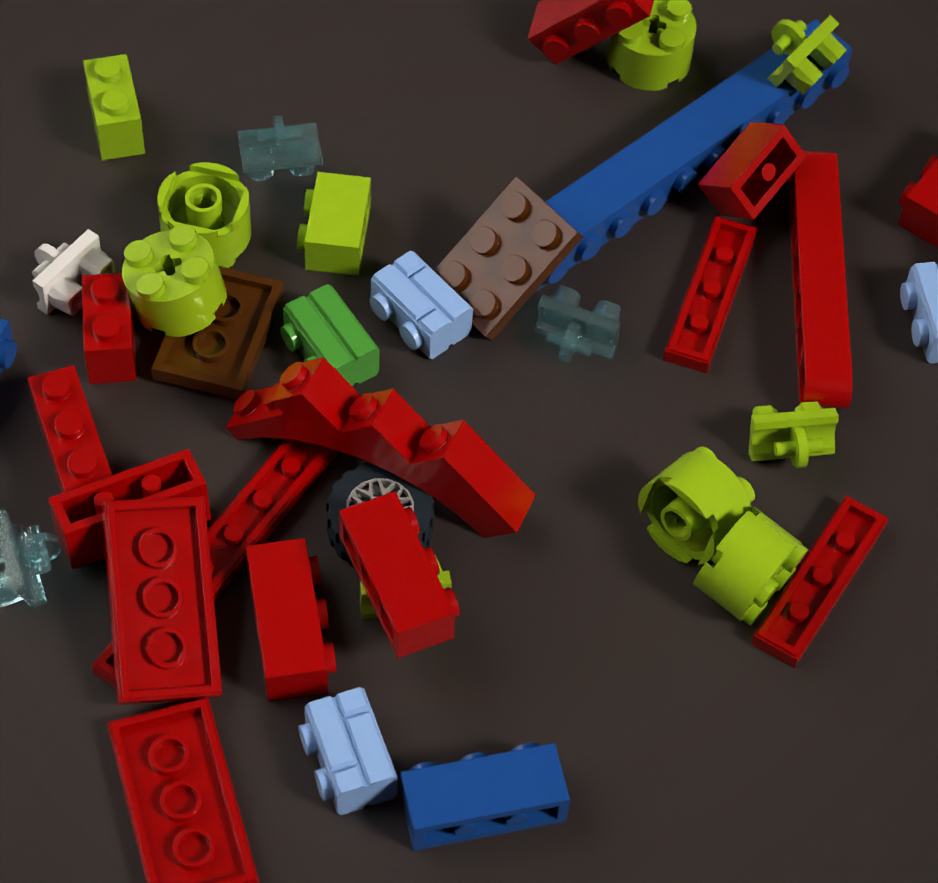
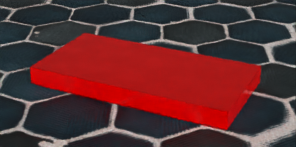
[102,496,222,705]
[107,697,259,883]

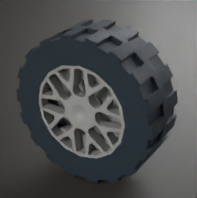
[326,463,434,567]

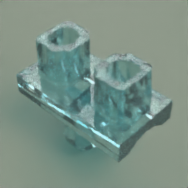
[237,115,323,181]
[535,285,621,363]
[0,509,61,608]

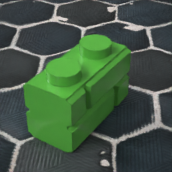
[280,284,380,387]

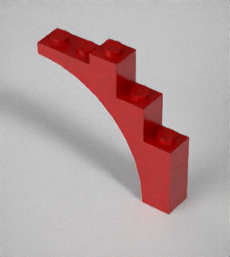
[225,357,536,538]

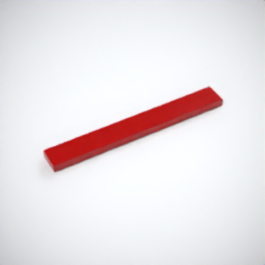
[91,439,340,688]

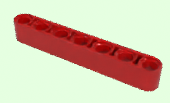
[788,151,853,409]

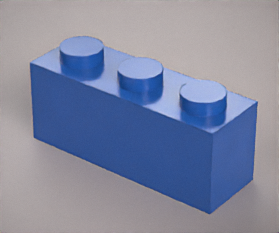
[400,742,570,851]

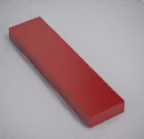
[663,216,758,374]
[751,495,889,668]

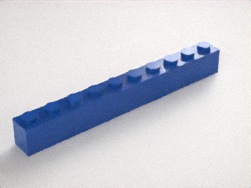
[536,19,853,292]

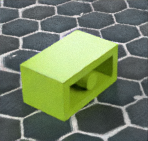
[83,54,145,161]
[297,172,371,276]

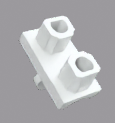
[32,229,115,316]

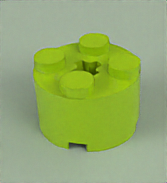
[607,0,697,91]
[157,162,251,268]
[122,224,227,337]
[638,446,755,565]
[693,507,808,626]

